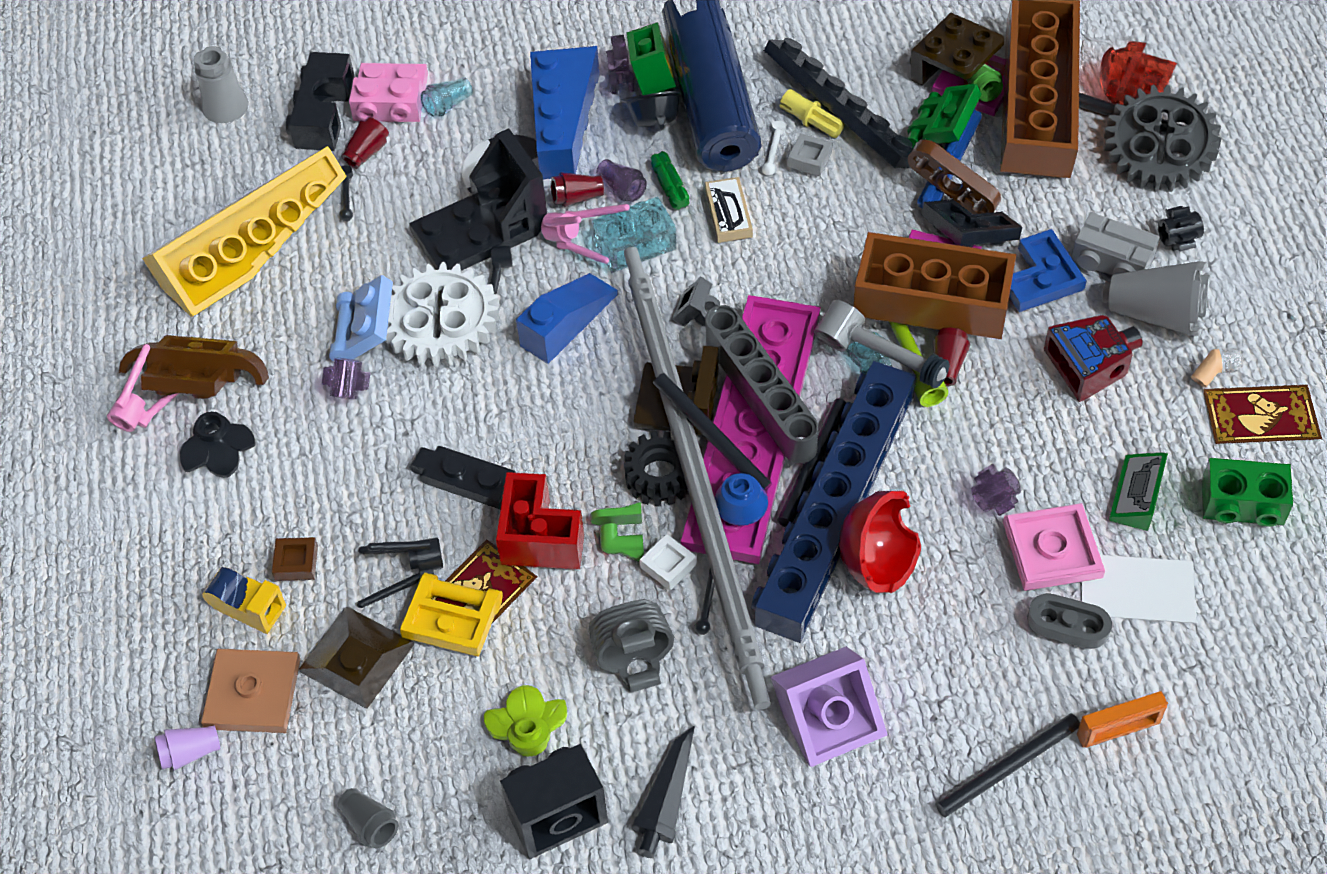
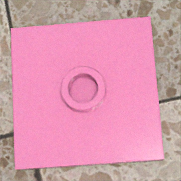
[1003,503,1105,591]

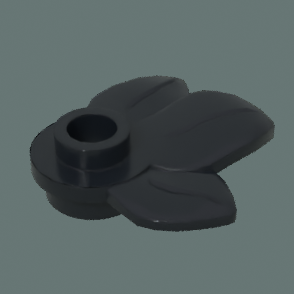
[180,411,256,478]

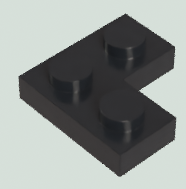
[921,199,1022,247]

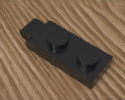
[409,446,516,510]

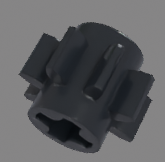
[1158,206,1204,252]

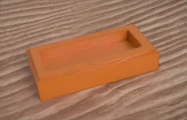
[1077,691,1168,748]

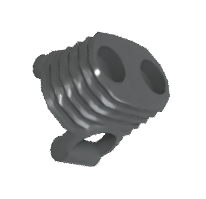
[588,599,675,693]

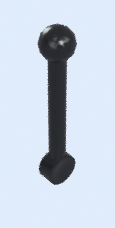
[339,165,353,222]
[694,568,715,635]

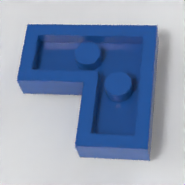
[1009,229,1087,312]

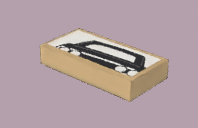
[705,177,753,243]

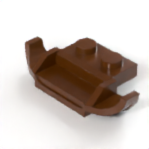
[119,335,269,399]

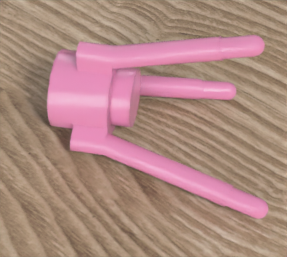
[541,204,630,264]
[107,344,179,432]

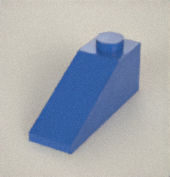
[516,273,618,364]

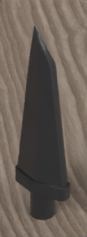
[632,725,695,858]

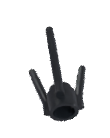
[357,537,443,608]

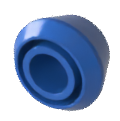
[714,473,768,526]

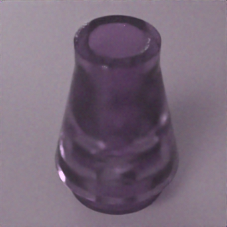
[596,159,647,202]

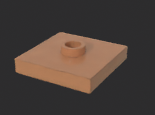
[201,649,301,733]

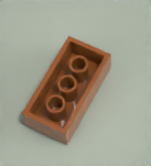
[853,232,1016,340]

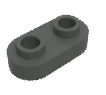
[1027,593,1112,649]

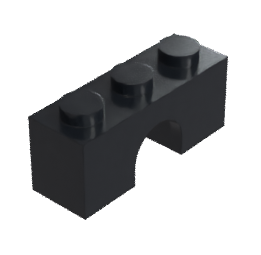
[286,52,355,151]

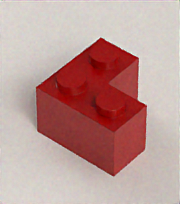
[496,472,584,569]

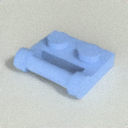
[329,275,393,363]

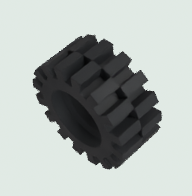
[624,431,688,506]

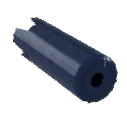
[662,0,762,172]

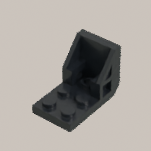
[409,128,547,271]

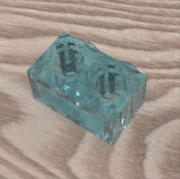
[592,196,677,273]

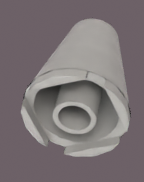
[1103,261,1209,337]

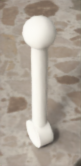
[762,120,786,176]

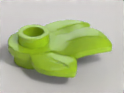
[484,685,567,757]

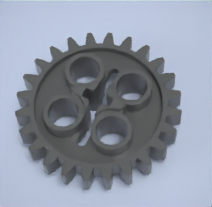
[1104,85,1222,192]

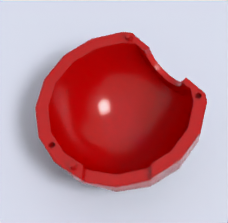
[839,491,921,593]

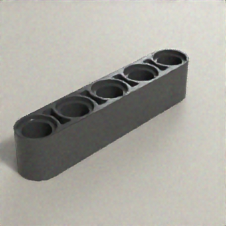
[705,305,818,463]

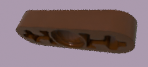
[908,140,1001,214]

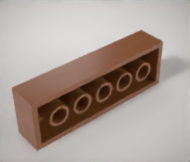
[1000,0,1080,178]

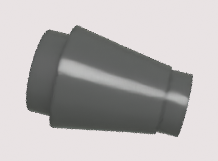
[338,788,399,848]

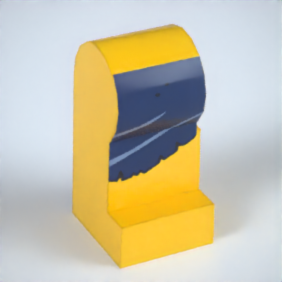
[202,567,286,634]

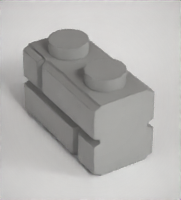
[1072,212,1160,276]

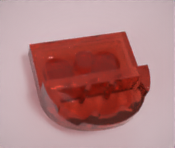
[1100,41,1177,106]

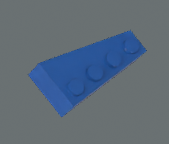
[530,46,600,180]

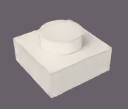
[640,534,697,590]

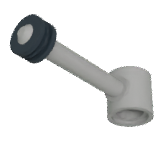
[814,300,950,388]

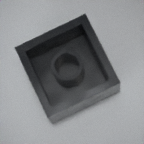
[500,743,608,860]

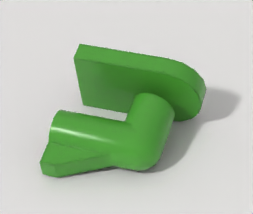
[590,502,644,562]

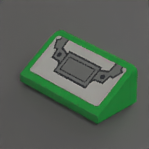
[1109,452,1168,531]

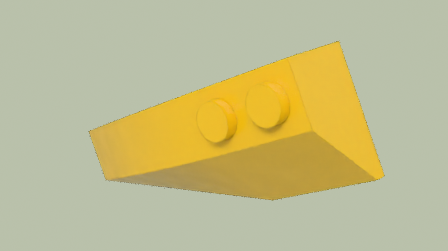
[142,146,347,317]

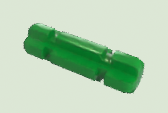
[650,151,690,210]

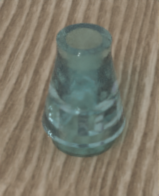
[421,77,473,117]

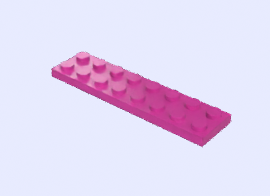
[681,295,821,564]

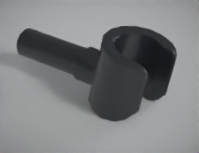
[490,246,513,294]

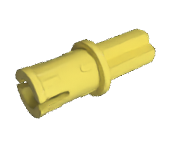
[779,89,845,138]

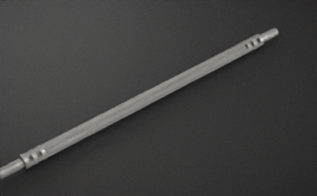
[624,247,771,710]

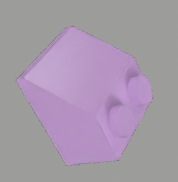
[771,646,887,767]

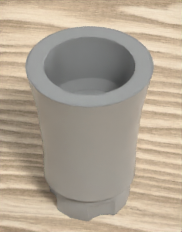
[194,46,249,123]

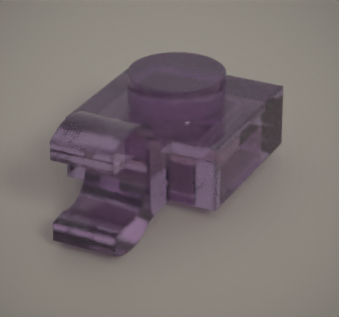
[606,34,635,94]

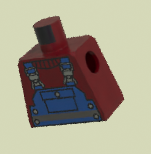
[1044,315,1143,402]

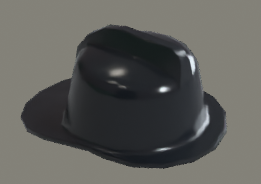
[620,91,681,133]

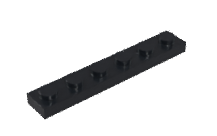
[763,38,913,168]

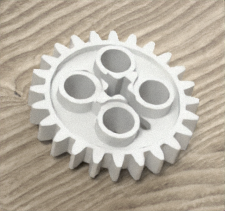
[386,262,500,367]

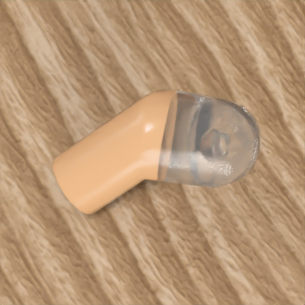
[1191,348,1244,388]

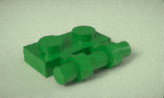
[907,84,982,148]

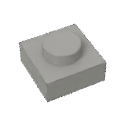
[788,133,833,176]

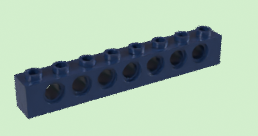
[751,361,916,643]

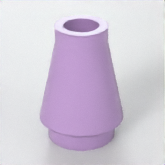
[154,725,220,771]

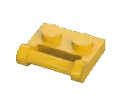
[400,573,503,657]

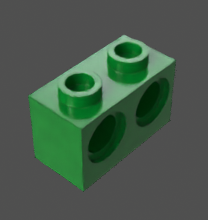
[1202,458,1293,527]

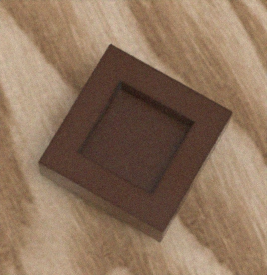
[272,537,318,581]

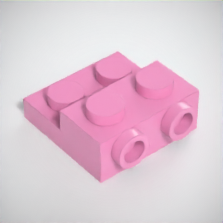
[349,63,428,122]

